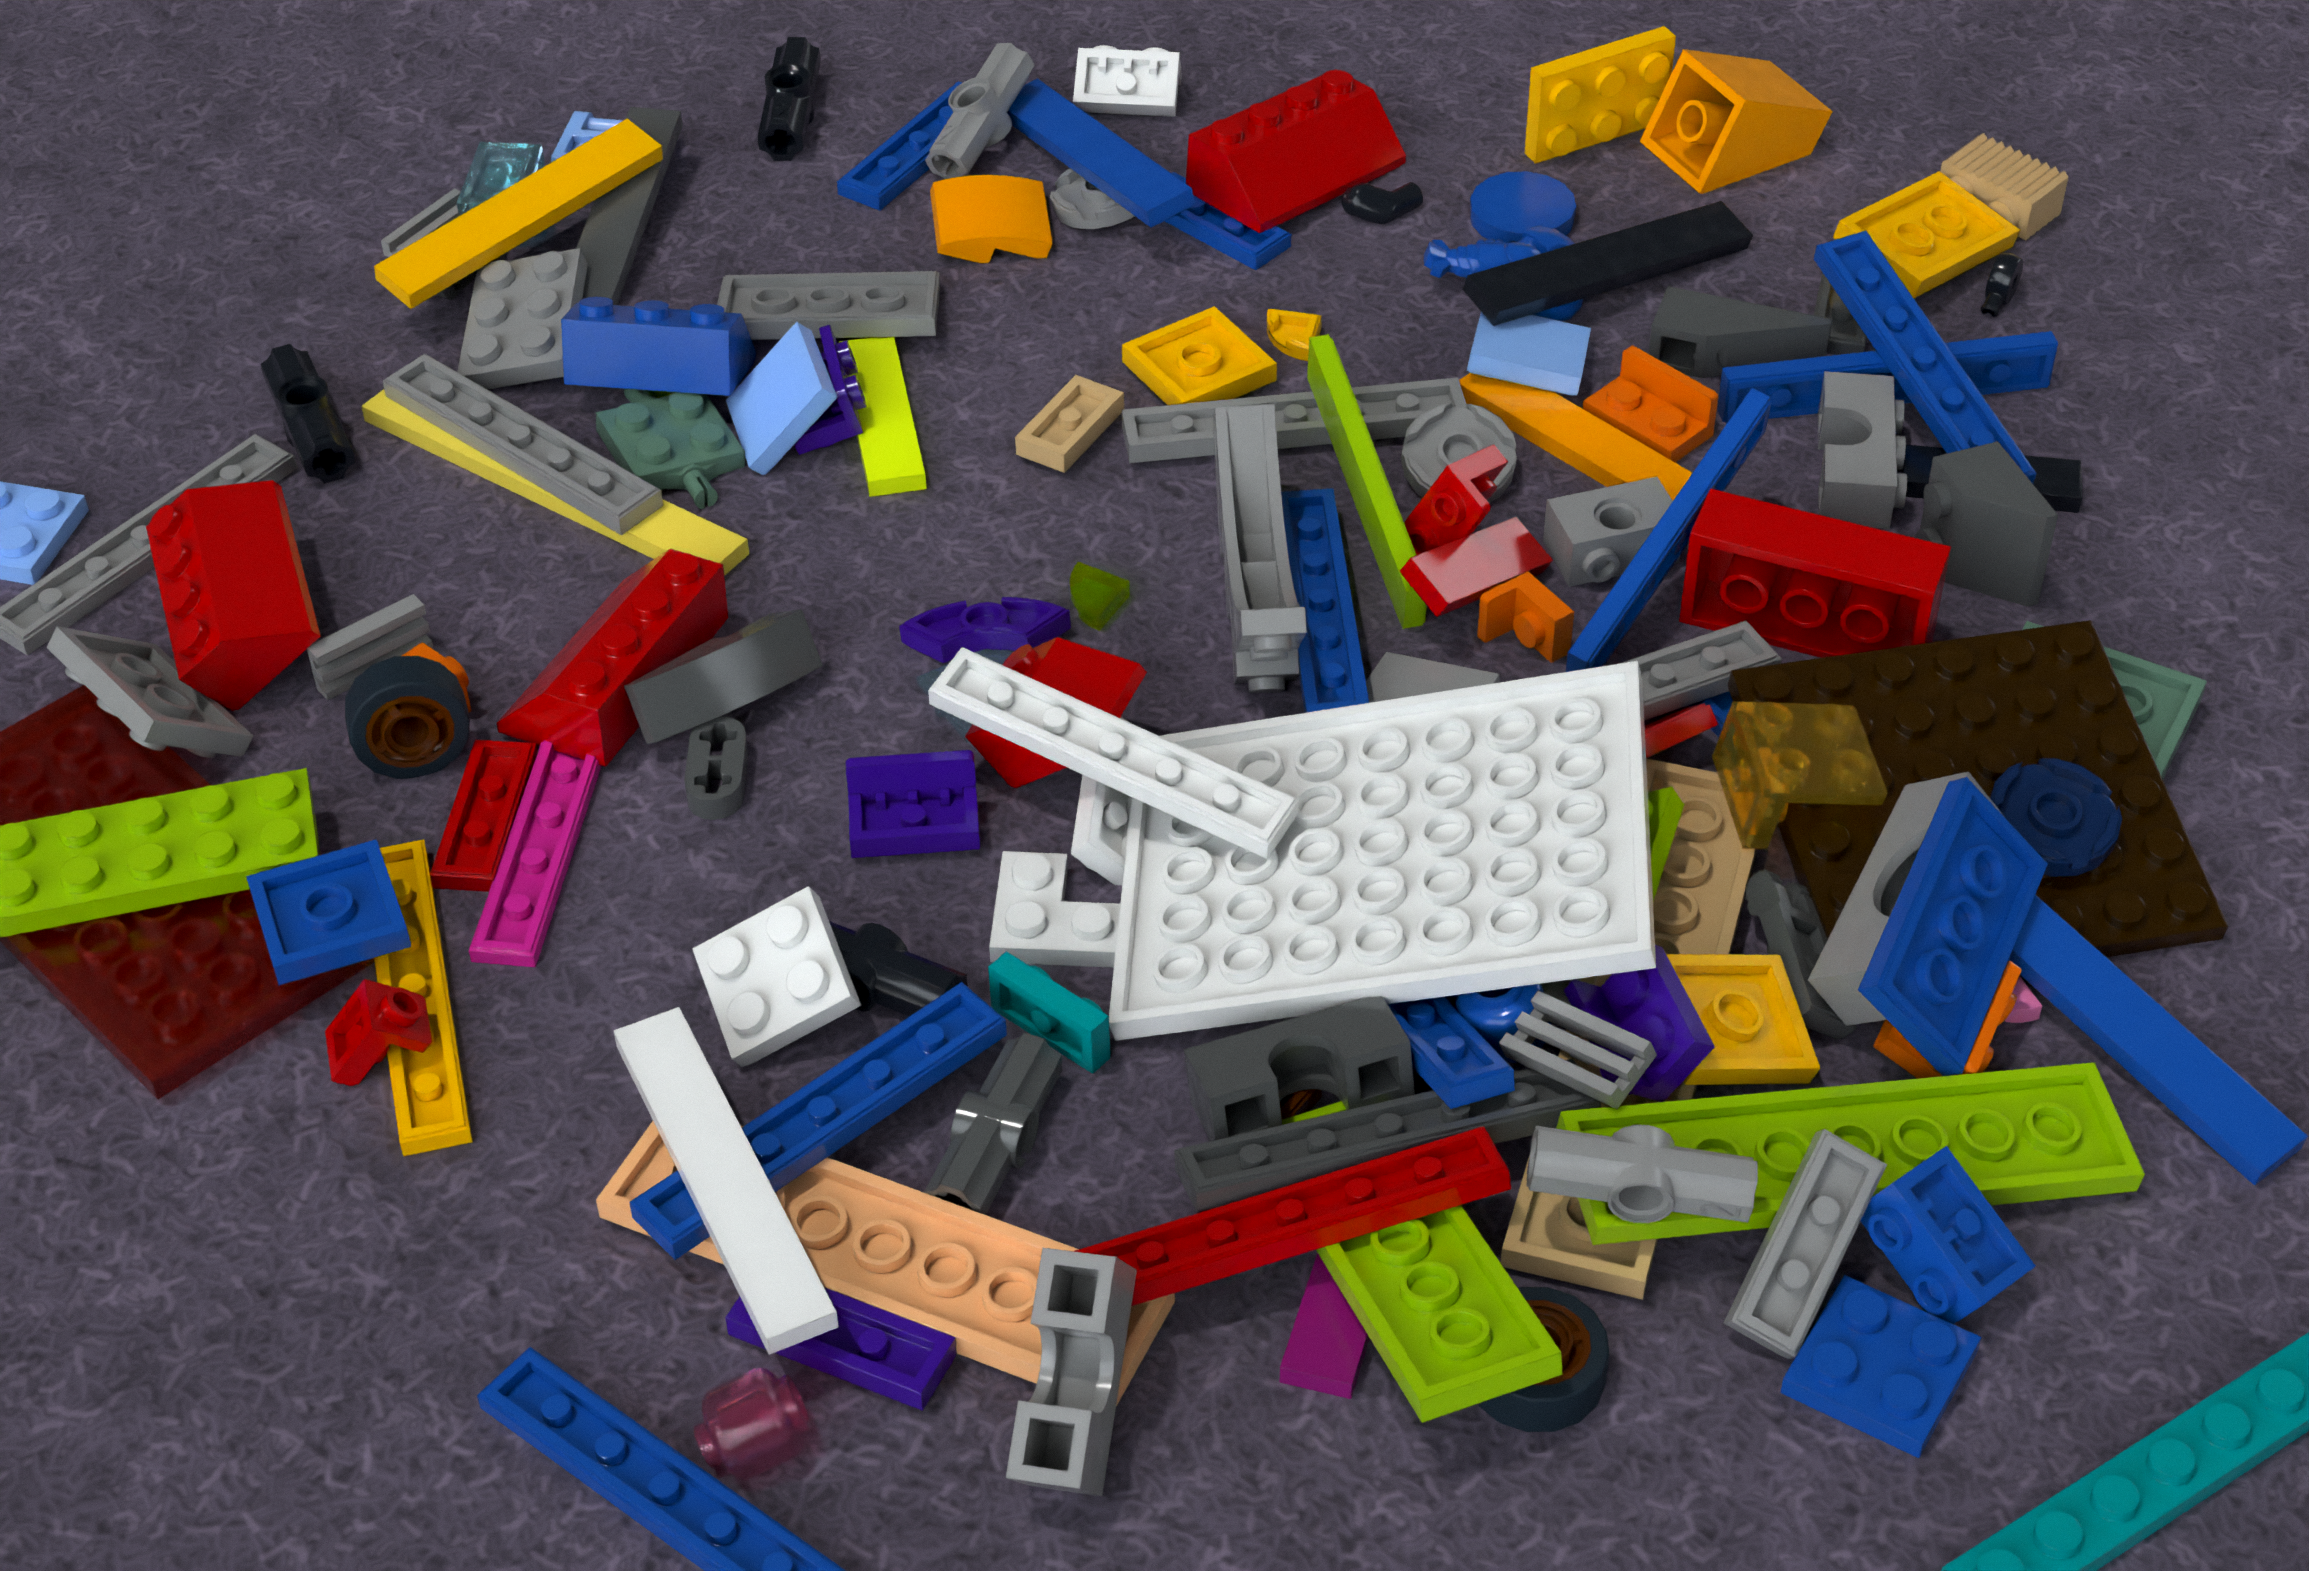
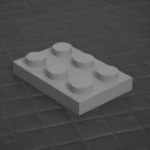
[457,248,588,390]
[46,626,253,758]

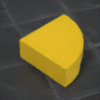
[1267,309,1322,361]

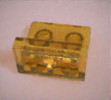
[1712,701,1888,849]

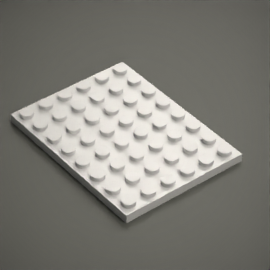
[1109,661,1656,1041]

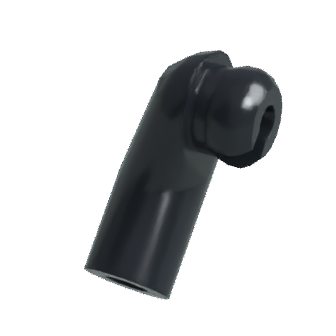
[1341,182,1423,224]

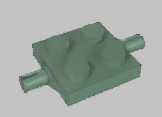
[595,389,745,509]

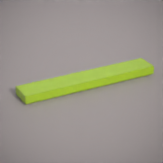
[1307,334,1427,629]

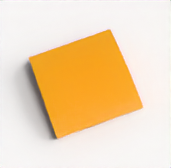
[930,175,1053,263]

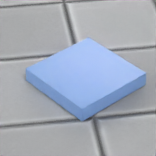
[1466,312,1591,396]
[726,322,837,475]

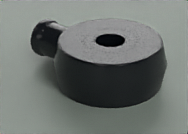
[1980,253,2023,317]

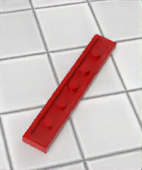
[1074,1126,1511,1306]

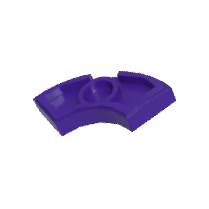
[899,597,1071,663]

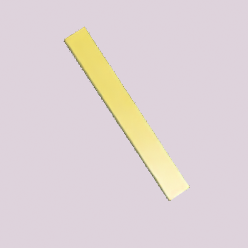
[361,389,749,576]

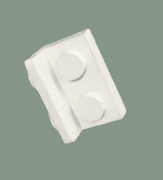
[1073,45,1182,117]

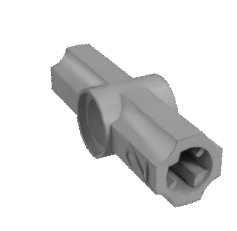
[925,43,1035,179]
[1527,1125,1758,1223]

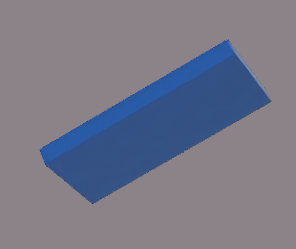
[1858,777,2048,1076]

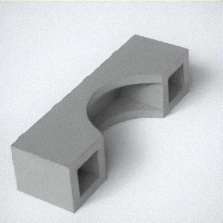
[1808,772,2004,1026]

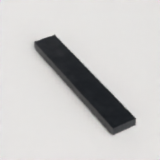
[1463,201,1753,326]

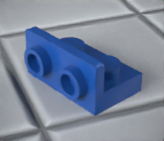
[1861,1146,2036,1324]

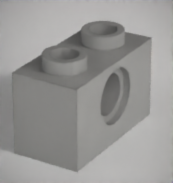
[1543,477,1681,587]

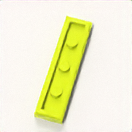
[839,337,927,497]

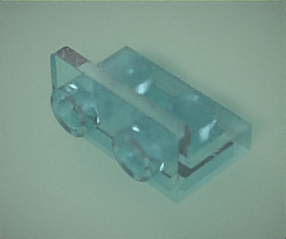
[456,142,546,247]

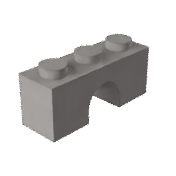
[1818,371,1907,529]
[1006,1248,1137,1496]

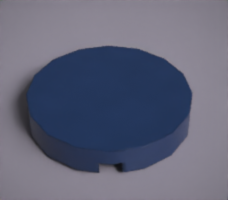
[1989,758,2122,877]

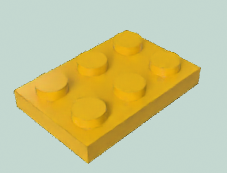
[1524,26,1676,164]
[1833,171,2020,298]

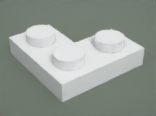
[989,851,1120,968]

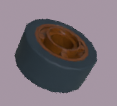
[345,656,470,779]
[1478,1287,1610,1432]

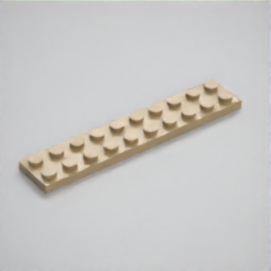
[1501,758,1769,1300]

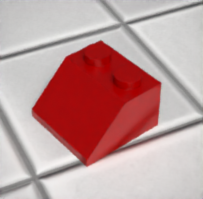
[965,637,1147,788]

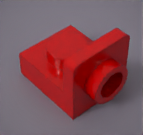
[325,979,432,1086]

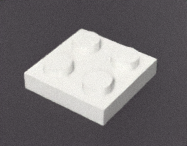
[692,886,861,1067]

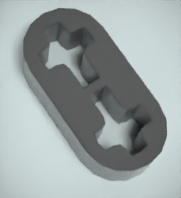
[684,716,749,820]

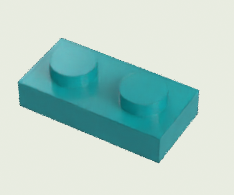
[988,951,1110,1074]

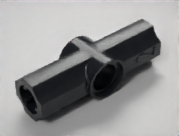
[758,37,821,161]
[261,344,355,484]
[829,921,968,1016]

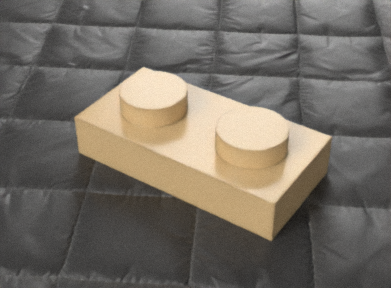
[1015,375,1124,473]

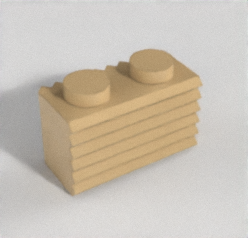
[1940,133,2068,241]

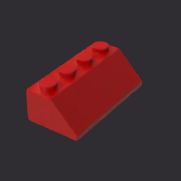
[1186,69,1406,233]
[146,480,321,711]
[497,549,729,767]

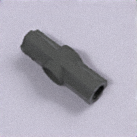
[924,1033,1063,1215]

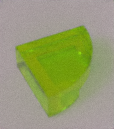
[1070,562,1130,631]

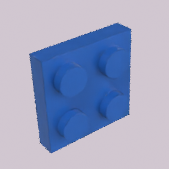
[246,839,412,985]
[1780,1275,1981,1458]

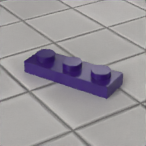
[725,1288,957,1411]

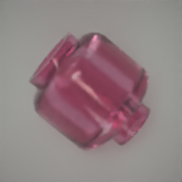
[693,1367,812,1480]

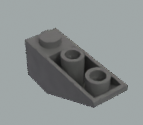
[1648,286,1833,378]

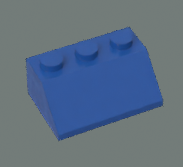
[561,297,756,396]

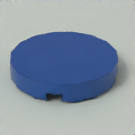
[1470,171,1576,242]

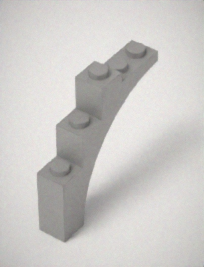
[1213,404,1307,693]

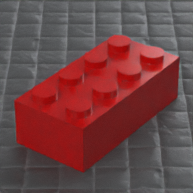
[1679,488,1951,658]

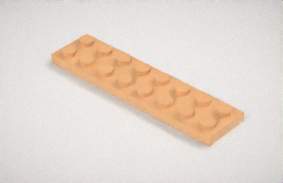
[596,1121,1175,1406]

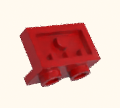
[1404,444,1508,555]

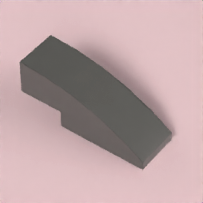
[624,609,823,744]

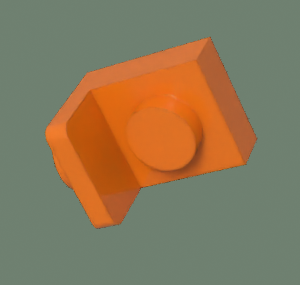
[1477,571,1574,663]

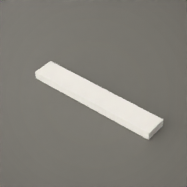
[928,647,1300,859]
[614,1007,839,1355]

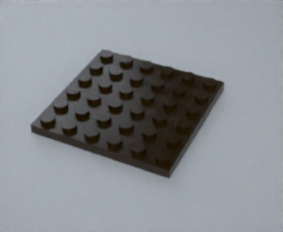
[1727,620,2229,957]

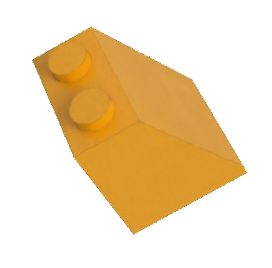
[1639,49,1833,194]

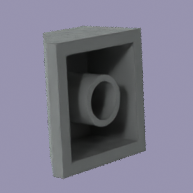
[1915,441,2058,607]

